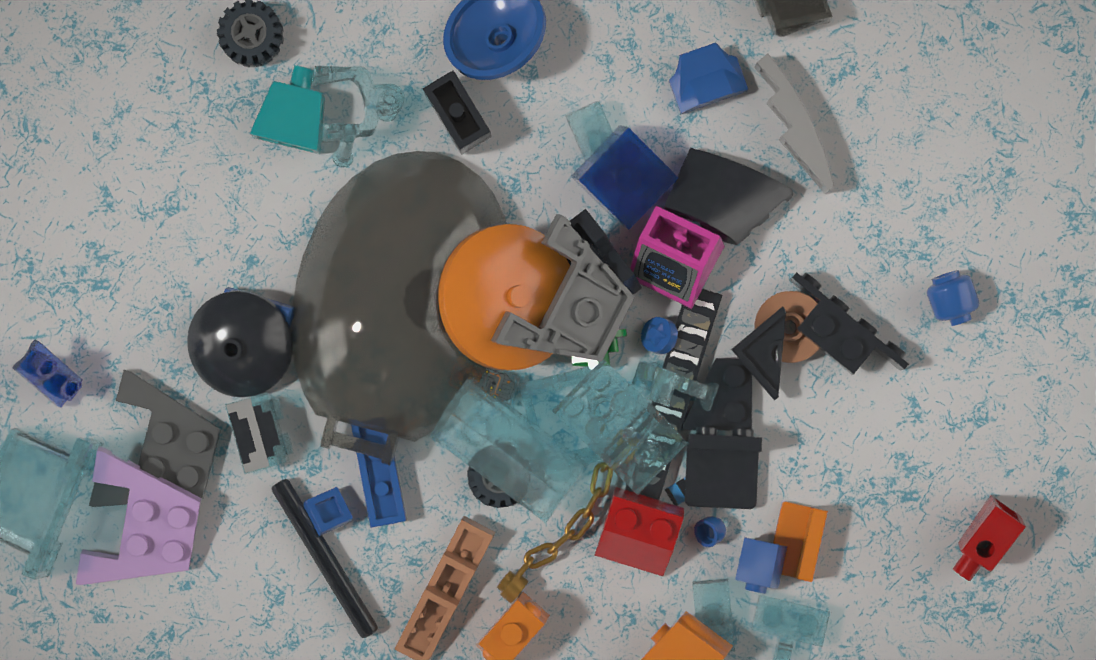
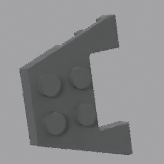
[491,214,635,362]
[89,370,221,507]

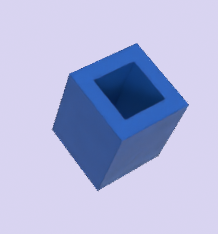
[735,537,788,594]

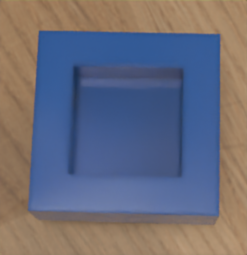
[303,487,353,536]

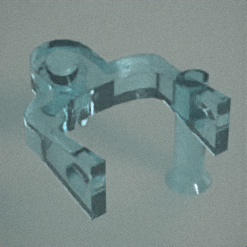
[312,66,405,167]
[616,361,719,423]

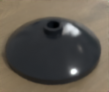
[187,290,293,397]

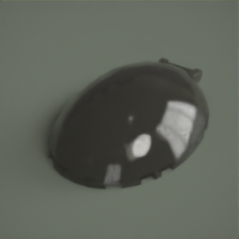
[291,151,507,466]

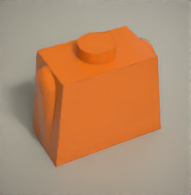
[476,592,550,660]
[641,611,733,660]

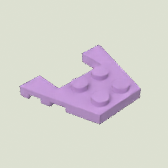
[76,447,201,585]

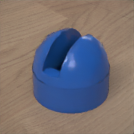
[694,516,726,547]

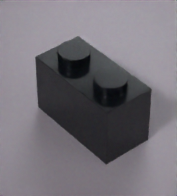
[422,70,492,155]

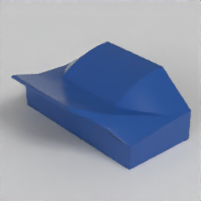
[669,43,749,115]

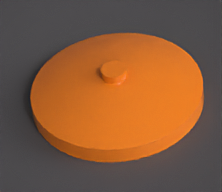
[438,224,570,370]

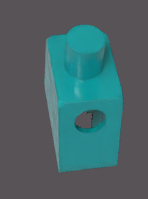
[250,65,325,155]

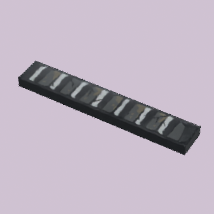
[624,289,722,500]

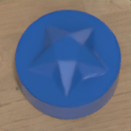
[641,317,678,355]

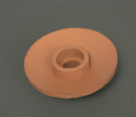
[754,291,819,363]

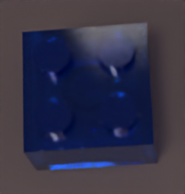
[571,125,679,230]

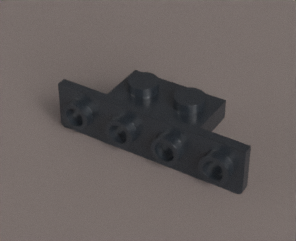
[789,272,909,375]

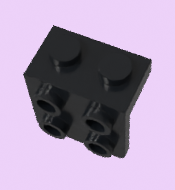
[684,427,762,509]

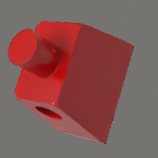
[953,495,1026,581]

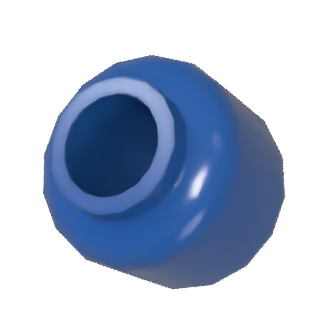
[927,270,979,326]

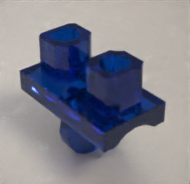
[12,340,83,408]

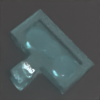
[751,595,830,660]

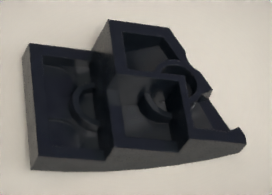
[664,148,793,245]

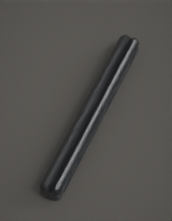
[271,479,378,638]

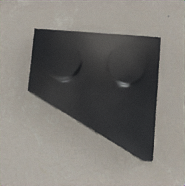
[682,358,752,431]

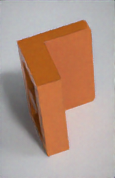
[773,502,828,582]

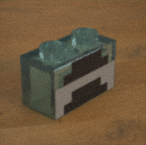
[225,393,294,474]

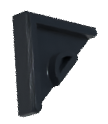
[731,306,786,401]

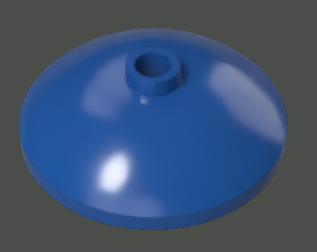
[443,0,546,80]

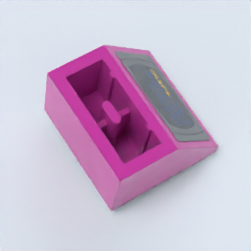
[630,206,725,309]

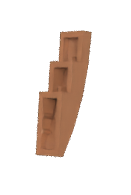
[395,516,496,660]

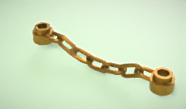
[496,430,642,603]

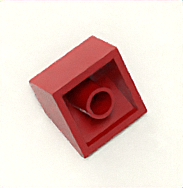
[594,487,684,577]

